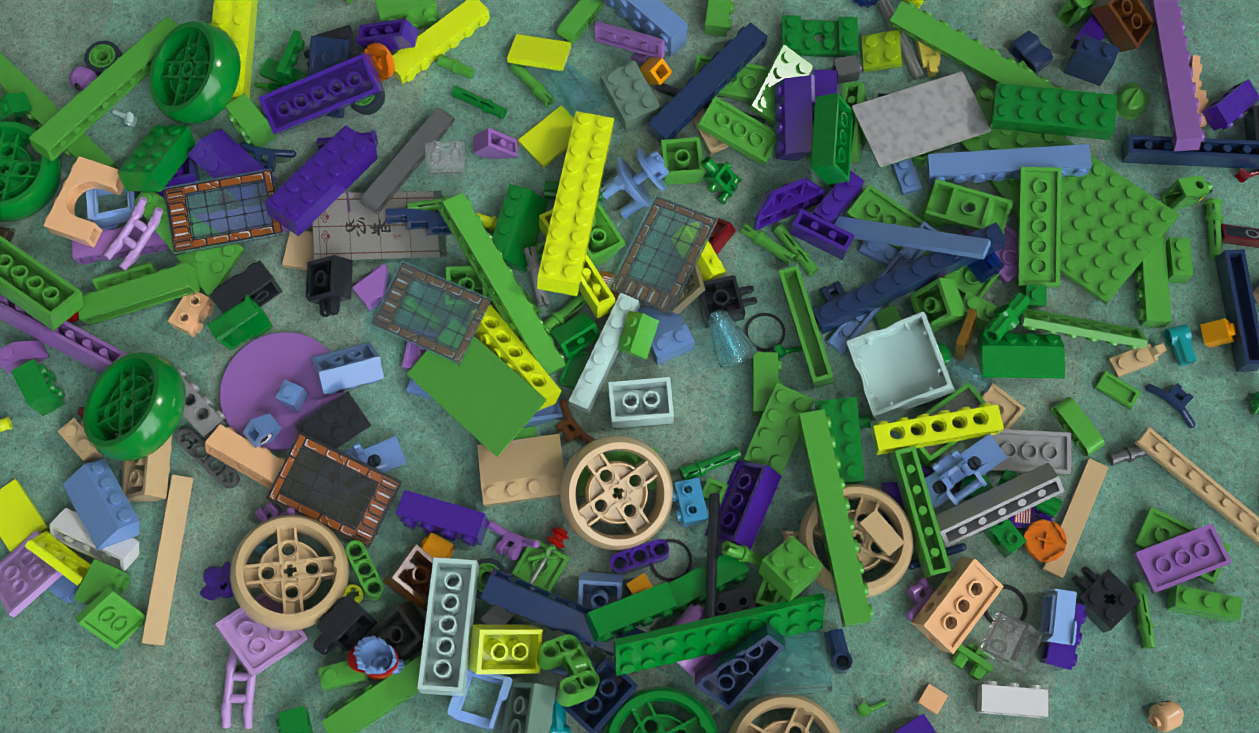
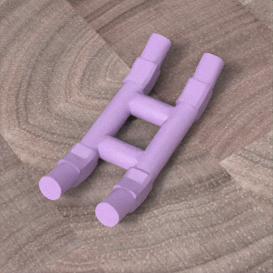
[103,196,163,271]
[221,649,256,729]

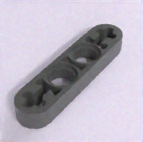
[176,428,240,489]

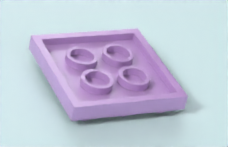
[0,530,62,617]
[215,593,308,678]

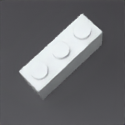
[977,681,1048,718]

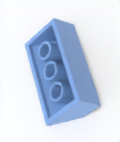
[63,458,140,551]

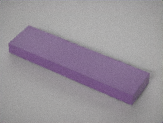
[594,21,665,58]

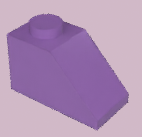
[473,128,518,159]
[0,340,49,375]

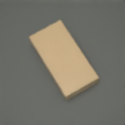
[859,510,905,557]

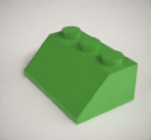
[587,201,626,267]

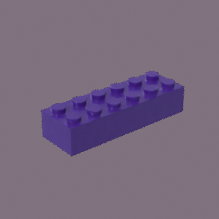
[258,53,385,134]
[265,125,378,236]

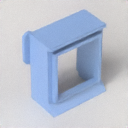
[86,187,143,230]
[1036,589,1077,645]
[447,666,512,731]

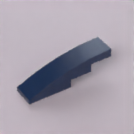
[385,208,452,236]

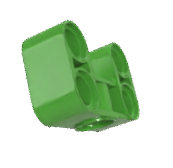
[537,634,599,707]

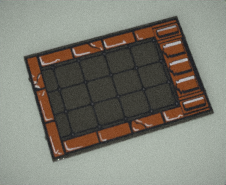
[266,431,403,549]

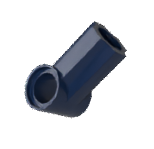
[824,629,853,674]

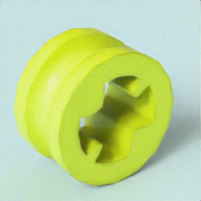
[343,584,364,603]

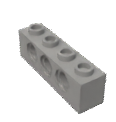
[152,367,228,440]

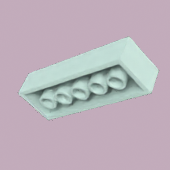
[417,558,479,696]

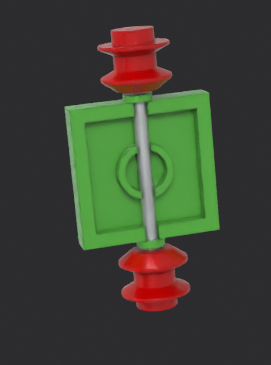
[512,526,570,592]

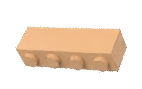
[205,424,291,490]

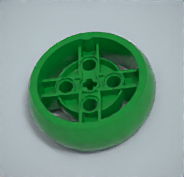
[149,21,241,124]
[0,121,61,222]
[83,352,186,461]
[603,686,719,733]

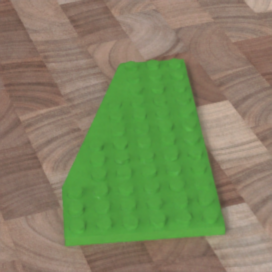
[959,84,1180,305]

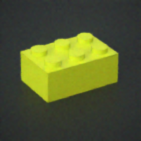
[469,625,543,674]

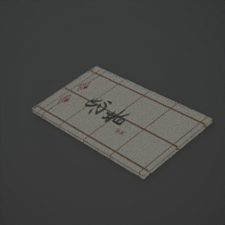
[313,191,448,260]

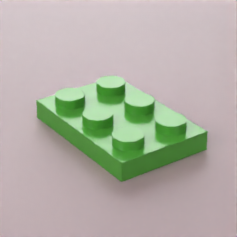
[75,587,146,649]

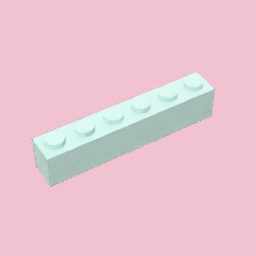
[569,293,640,414]

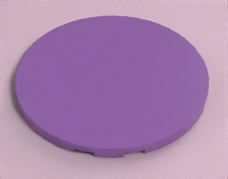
[220,332,344,451]

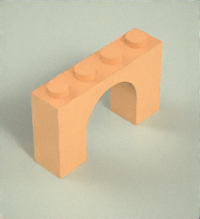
[43,156,124,248]

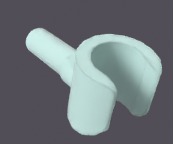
[112,110,137,127]

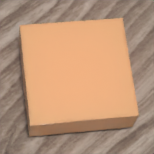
[917,684,948,715]

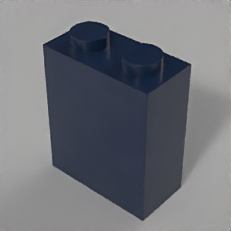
[1064,35,1120,86]

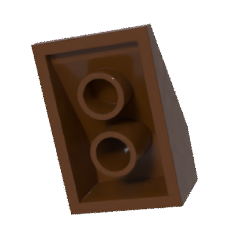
[382,544,433,611]

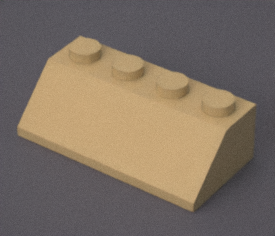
[121,435,172,502]

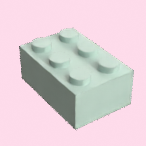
[608,377,674,429]

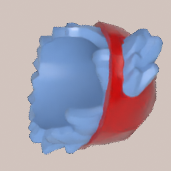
[348,635,405,679]

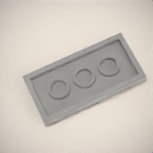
[989,429,1071,475]

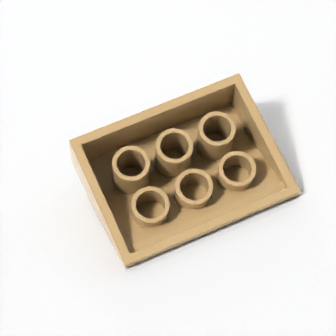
[477,434,565,507]

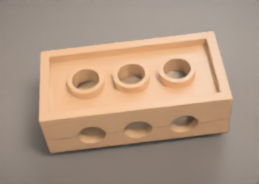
[911,557,1004,654]

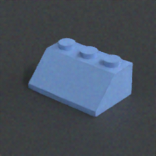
[311,342,384,394]

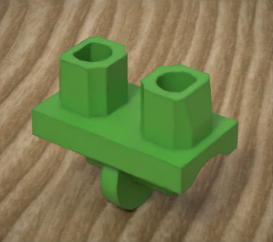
[951,642,994,681]

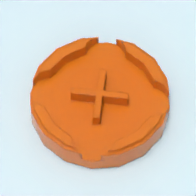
[363,43,395,81]
[1023,520,1067,563]

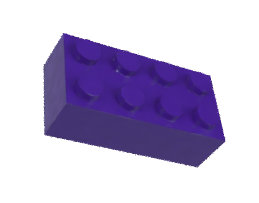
[396,490,489,547]

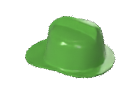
[1116,82,1150,120]

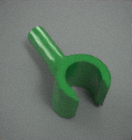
[254,81,281,93]
[772,344,801,359]

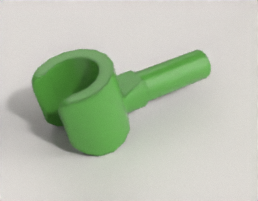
[528,547,558,562]
[856,700,887,717]

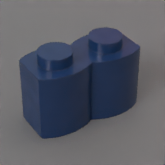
[1008,30,1054,74]

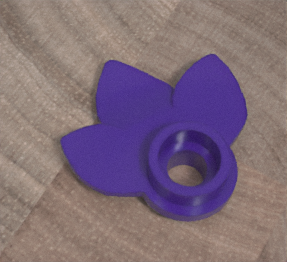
[200,561,234,601]

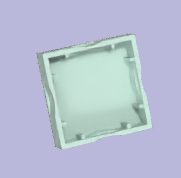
[846,312,955,420]

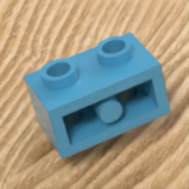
[672,478,709,528]

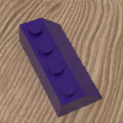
[773,75,815,161]
[188,129,277,207]
[705,460,782,550]

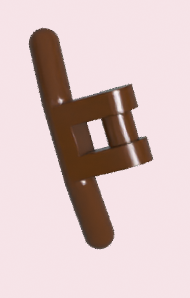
[555,399,596,444]

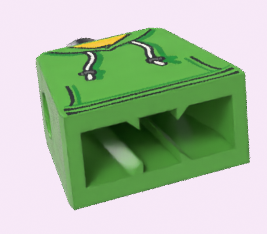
[1056,0,1097,30]
[1160,175,1213,211]

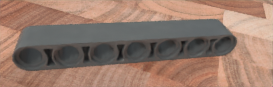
[360,107,455,214]

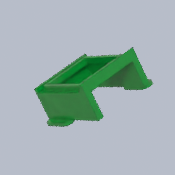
[206,294,273,350]

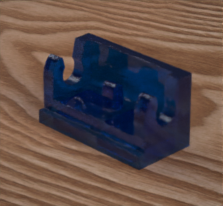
[967,252,1004,284]

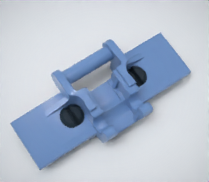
[925,433,1008,509]
[302,436,407,502]

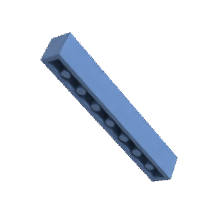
[926,144,1092,184]

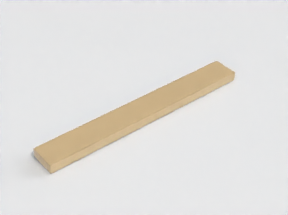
[1134,427,1259,546]
[141,474,193,646]

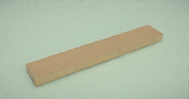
[1042,458,1109,579]

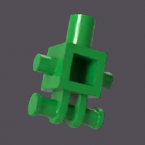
[701,156,742,204]

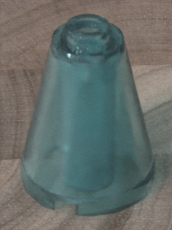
[708,309,757,369]

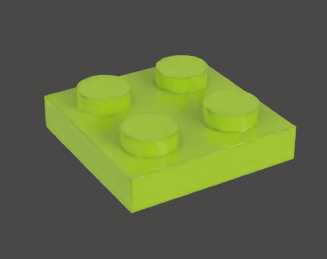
[862,30,903,72]

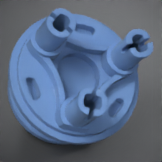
[600,148,669,219]

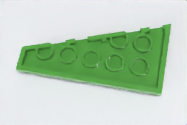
[133,192,245,298]

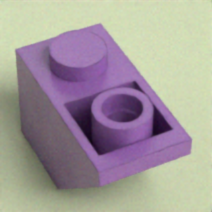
[352,264,390,311]

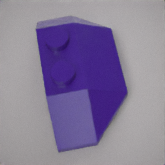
[753,177,825,231]

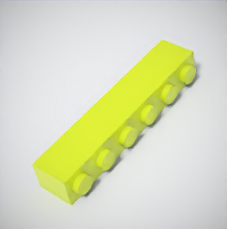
[392,0,490,84]
[539,209,615,319]

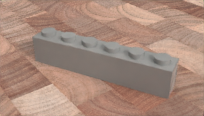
[936,463,1065,547]

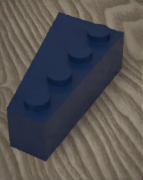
[695,624,786,711]

